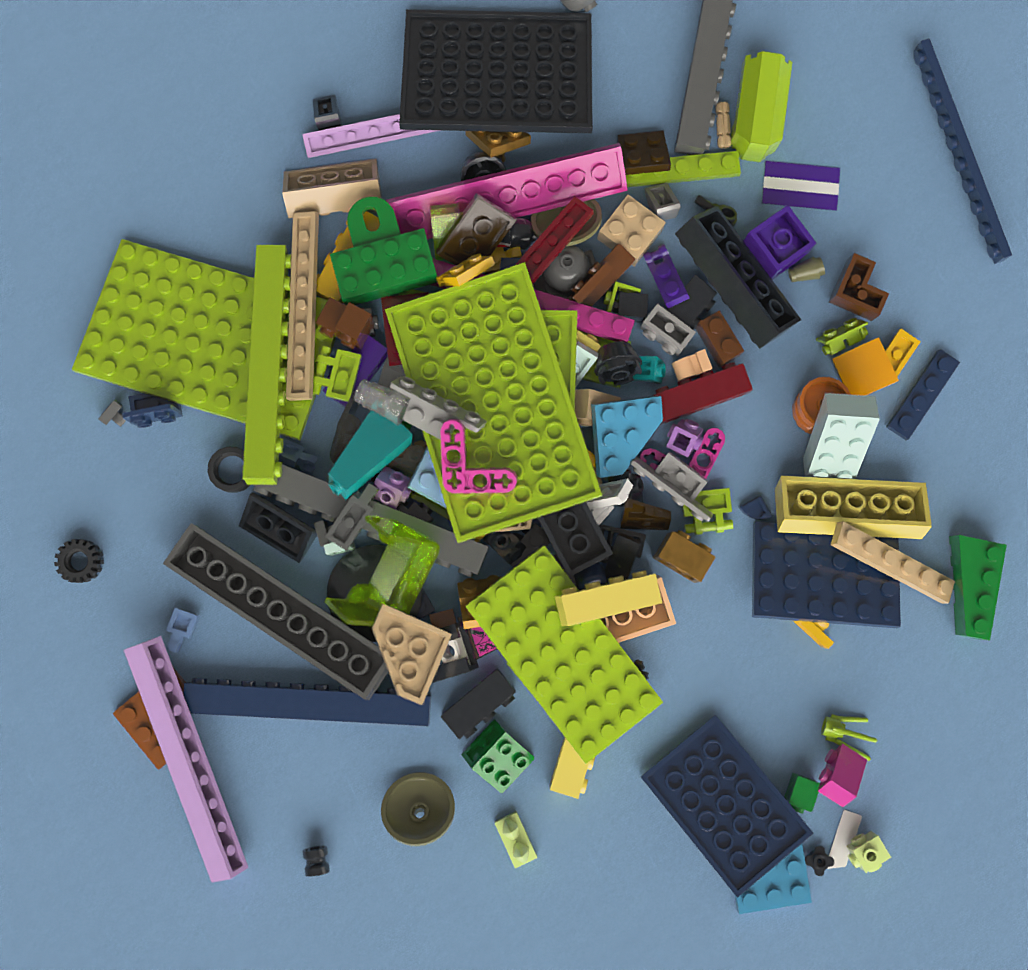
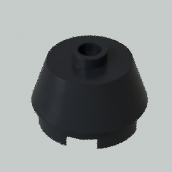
[595,341,642,386]

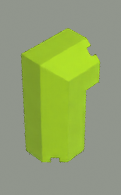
[730,51,793,162]

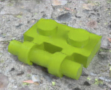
[313,346,362,403]
[682,488,733,535]

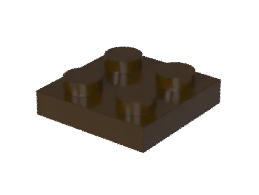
[617,130,671,175]

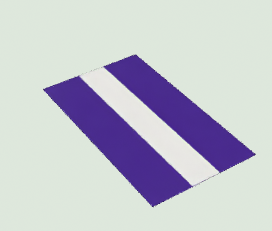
[762,161,840,211]

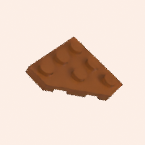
[112,666,186,770]

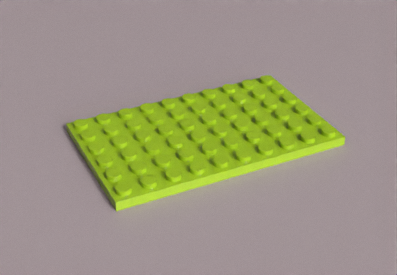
[71,239,336,440]
[385,262,602,543]

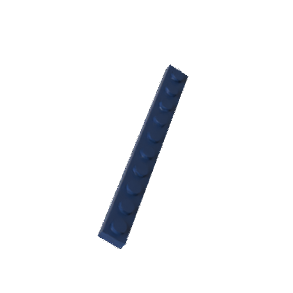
[913,38,1012,264]

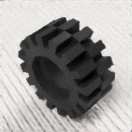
[54,539,104,583]

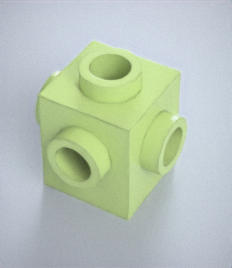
[846,831,891,873]

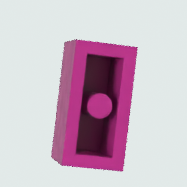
[818,744,867,807]

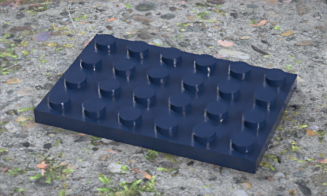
[752,521,901,629]
[640,715,814,898]

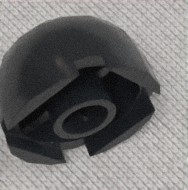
[460,151,506,181]

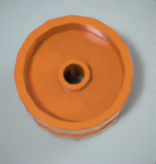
[792,377,851,434]

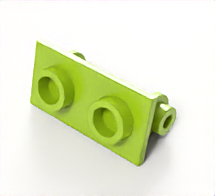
[816,318,868,355]

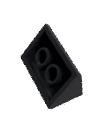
[239,492,317,563]

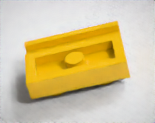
[436,254,495,287]

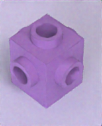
[666,419,704,457]
[374,466,411,509]

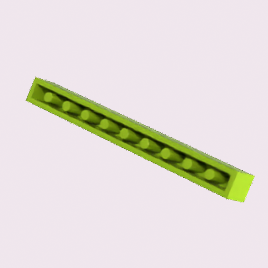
[243,245,291,485]

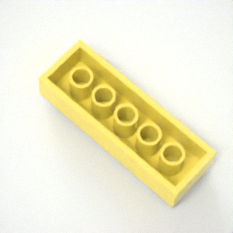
[775,476,932,539]

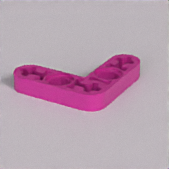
[440,418,517,493]
[639,428,725,479]

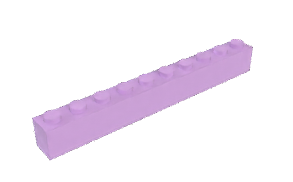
[124,636,249,882]

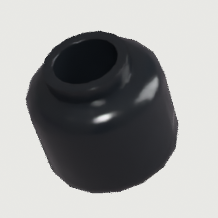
[507,218,536,250]

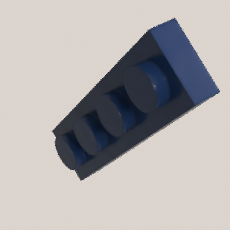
[886,349,960,440]

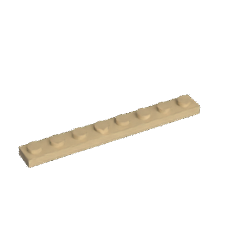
[286,211,319,401]

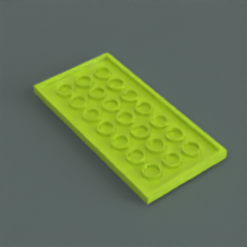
[465,545,663,764]

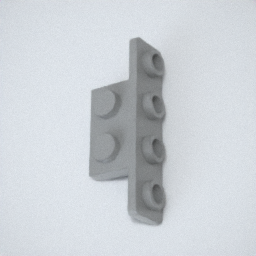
[390,376,487,440]
[630,452,713,522]

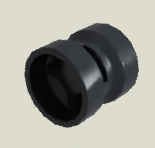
[302,846,330,877]

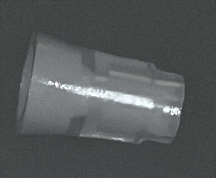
[354,379,411,426]

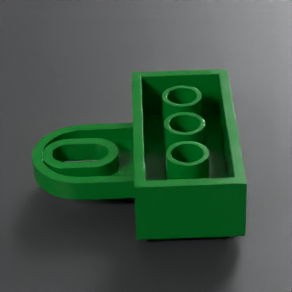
[330,197,437,306]

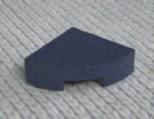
[739,495,772,520]

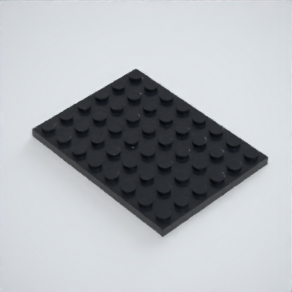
[399,9,593,133]

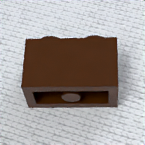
[695,310,744,368]

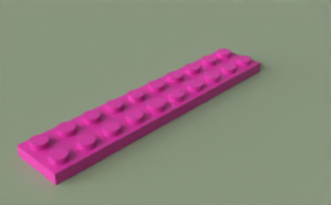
[386,143,628,239]

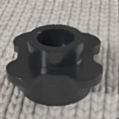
[805,846,835,876]

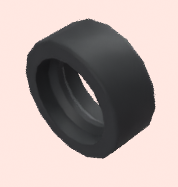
[207,446,250,493]

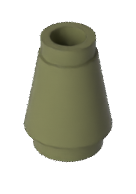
[788,256,825,283]

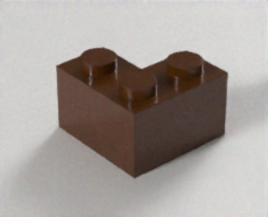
[829,253,889,321]
[316,297,375,350]

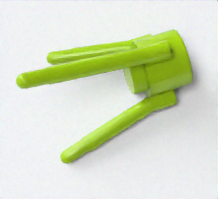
[821,714,877,761]

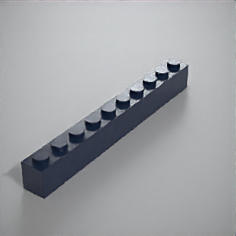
[183,678,431,726]

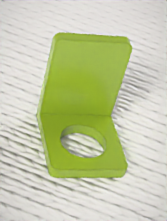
[603,282,641,313]

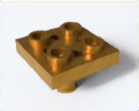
[466,131,531,163]

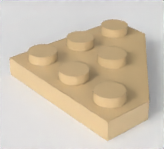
[372,604,452,705]

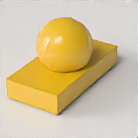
[792,620,834,649]

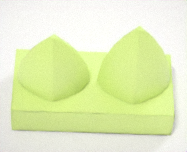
[494,811,537,868]

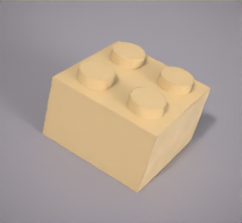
[597,194,666,267]

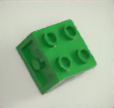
[461,719,535,793]

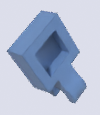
[279,438,318,475]
[166,608,200,653]

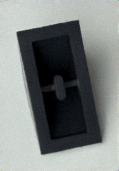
[313,95,342,131]

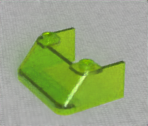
[325,515,440,626]

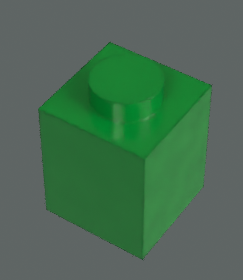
[784,772,820,814]

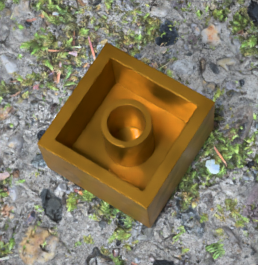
[653,530,716,583]

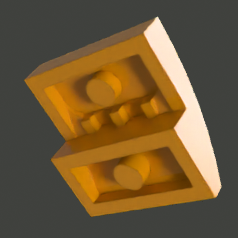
[832,337,899,396]

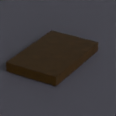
[436,193,516,266]

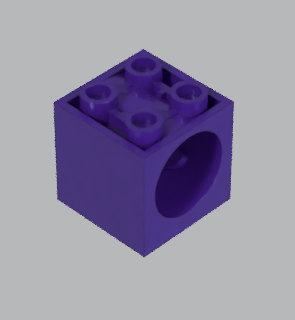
[743,205,817,280]

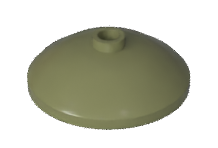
[531,199,602,246]
[381,772,455,846]

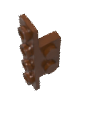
[566,244,635,307]

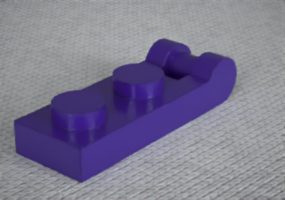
[643,244,689,309]

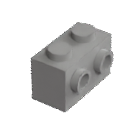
[640,304,696,356]

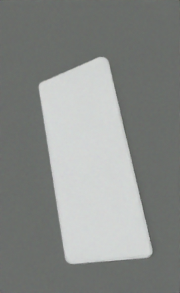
[827,810,862,869]

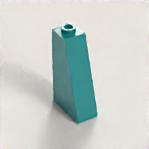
[329,401,413,499]

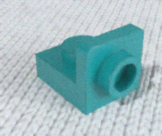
[633,356,666,384]

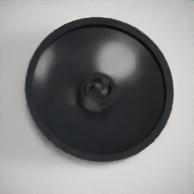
[326,545,423,642]

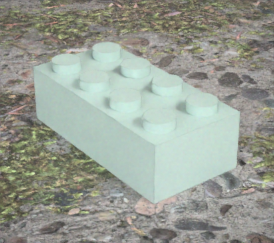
[803,393,880,479]

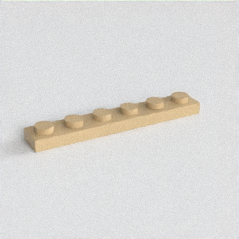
[831,521,955,604]

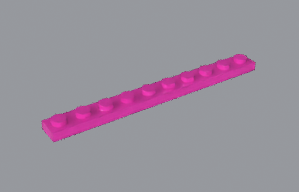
[430,258,635,342]

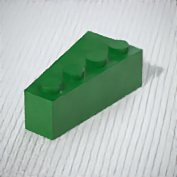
[949,535,1007,641]

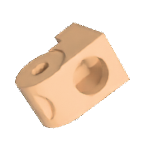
[672,349,712,382]

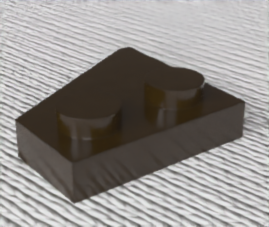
[620,499,671,530]

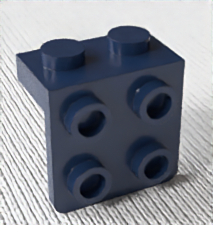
[122,393,183,428]

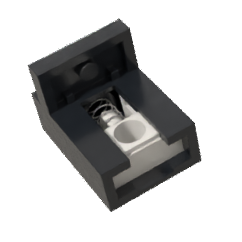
[432,621,479,683]

